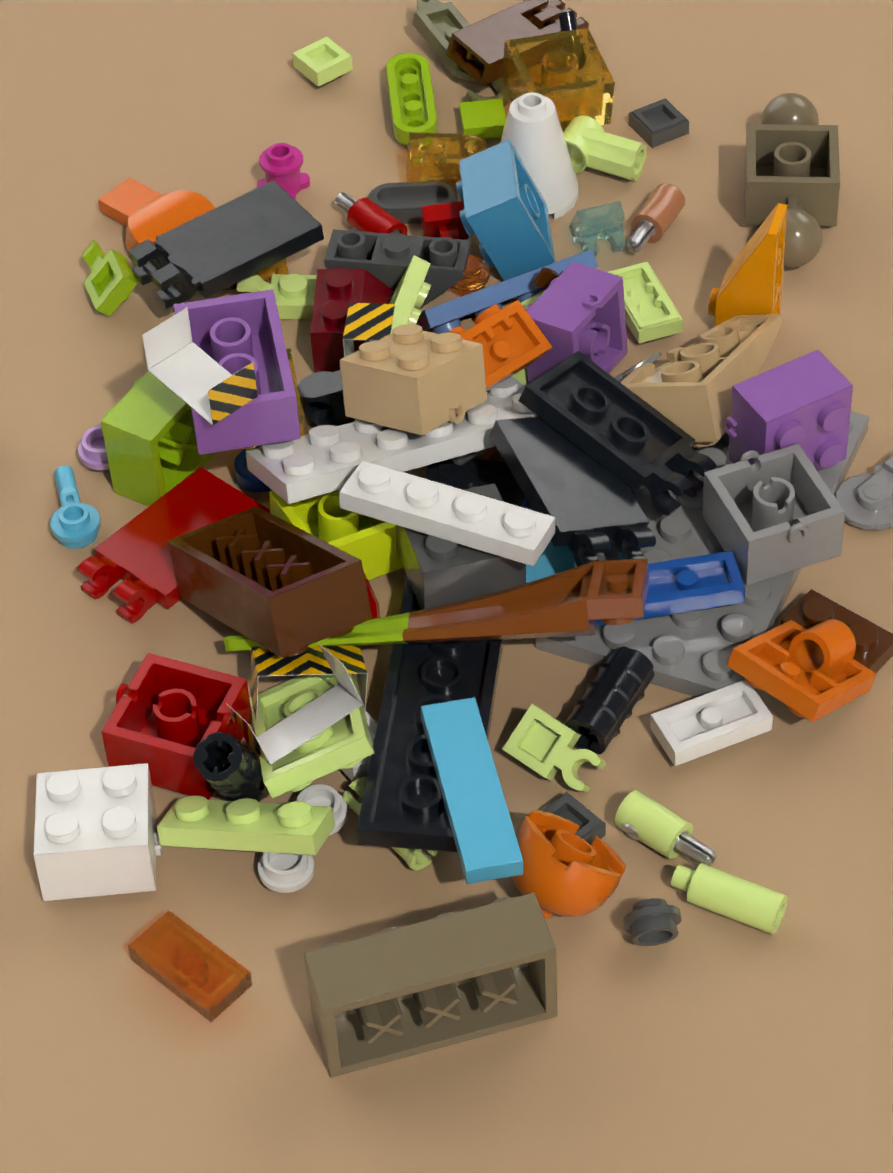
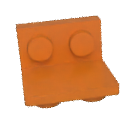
[448,300,553,391]

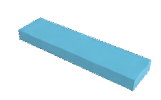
[421,697,523,884]

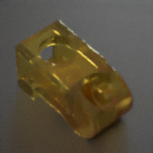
[406,132,488,183]

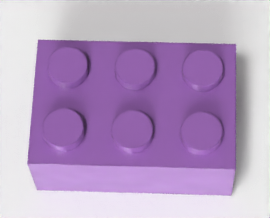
[173,289,301,455]

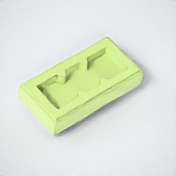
[608,262,683,344]

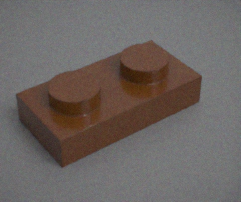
[781,589,893,673]

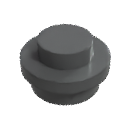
[623,898,682,946]

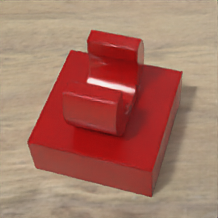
[421,201,469,240]

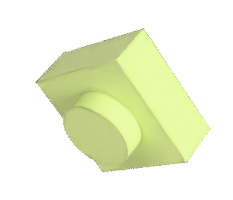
[292,37,353,87]

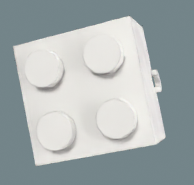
[33,763,162,901]

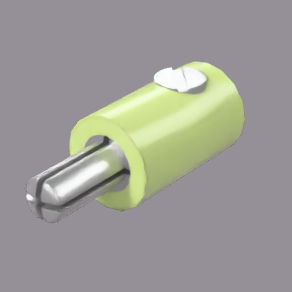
[615,790,716,866]

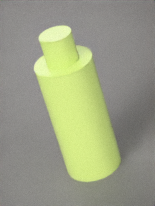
[671,863,788,935]

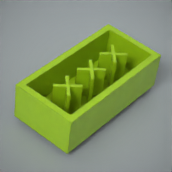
[101,371,216,507]

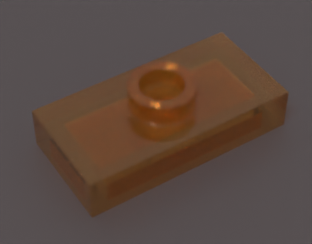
[128,910,252,1022]

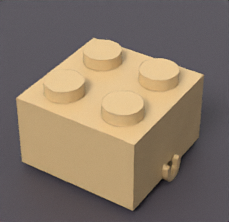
[340,324,487,436]

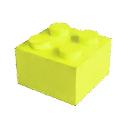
[269,489,404,581]

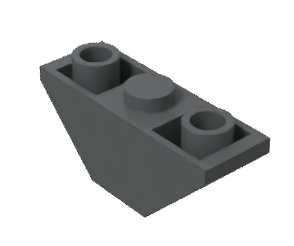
[324,229,471,309]

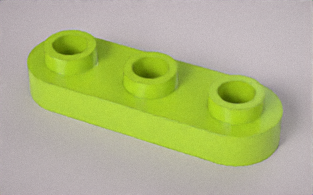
[386,53,438,148]

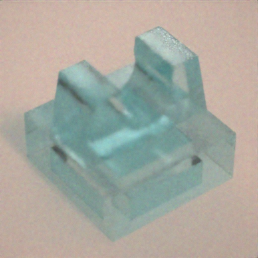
[569,201,625,257]

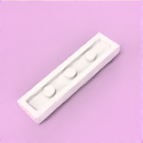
[339,460,555,566]

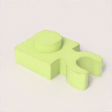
[502,704,606,793]

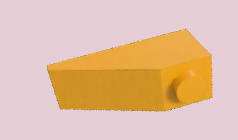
[708,203,788,326]

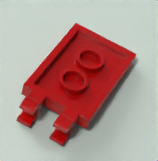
[77,467,270,624]

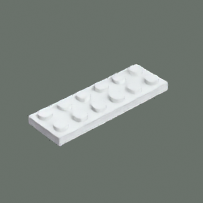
[245,377,537,504]

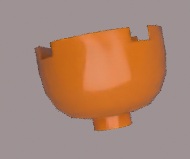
[511,810,626,919]

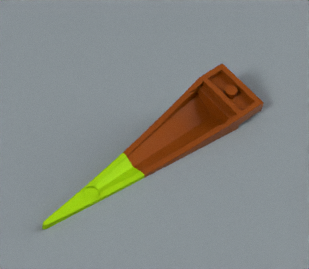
[224,558,649,651]

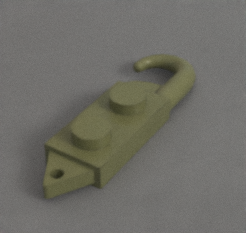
[413,0,513,106]

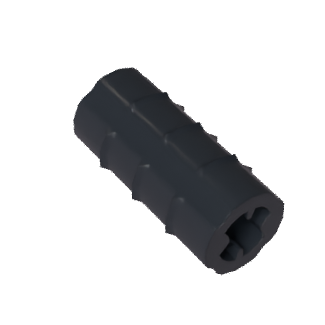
[564,646,655,754]
[194,732,269,802]

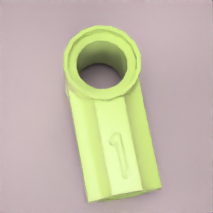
[563,115,647,182]

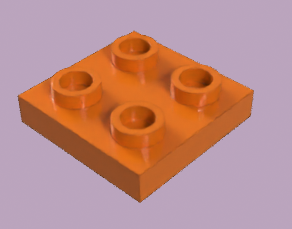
[727,619,876,722]

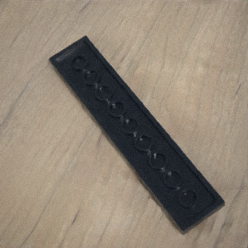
[357,459,526,852]

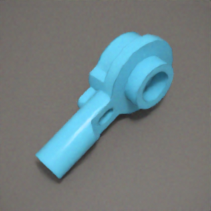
[50,466,101,549]

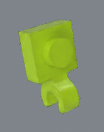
[82,240,138,317]

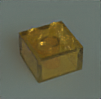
[502,28,615,131]

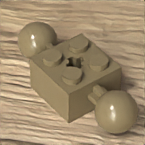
[744,93,840,268]

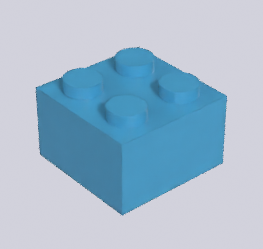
[456,140,556,281]

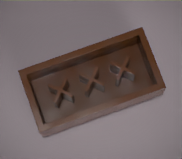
[167,506,372,657]

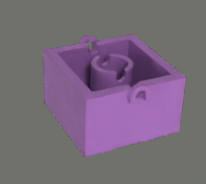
[525,262,628,384]
[723,350,853,471]

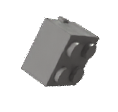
[702,443,845,585]

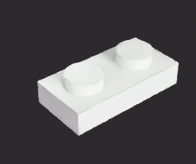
[650,680,773,766]

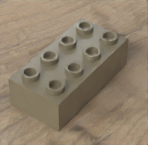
[304,892,557,1077]

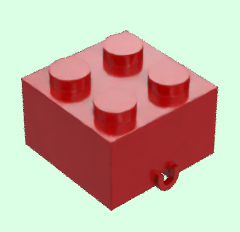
[101,653,253,800]

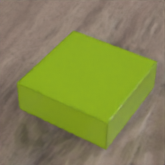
[459,98,506,142]

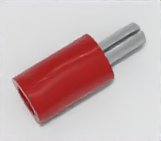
[335,192,408,235]

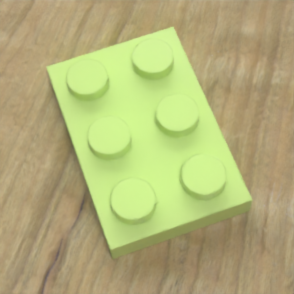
[249,674,374,798]

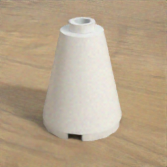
[500,92,579,219]

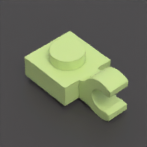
[237,274,317,320]

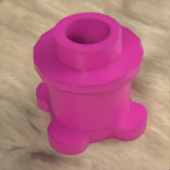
[257,143,310,199]

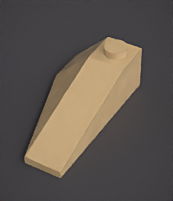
[620,314,783,448]

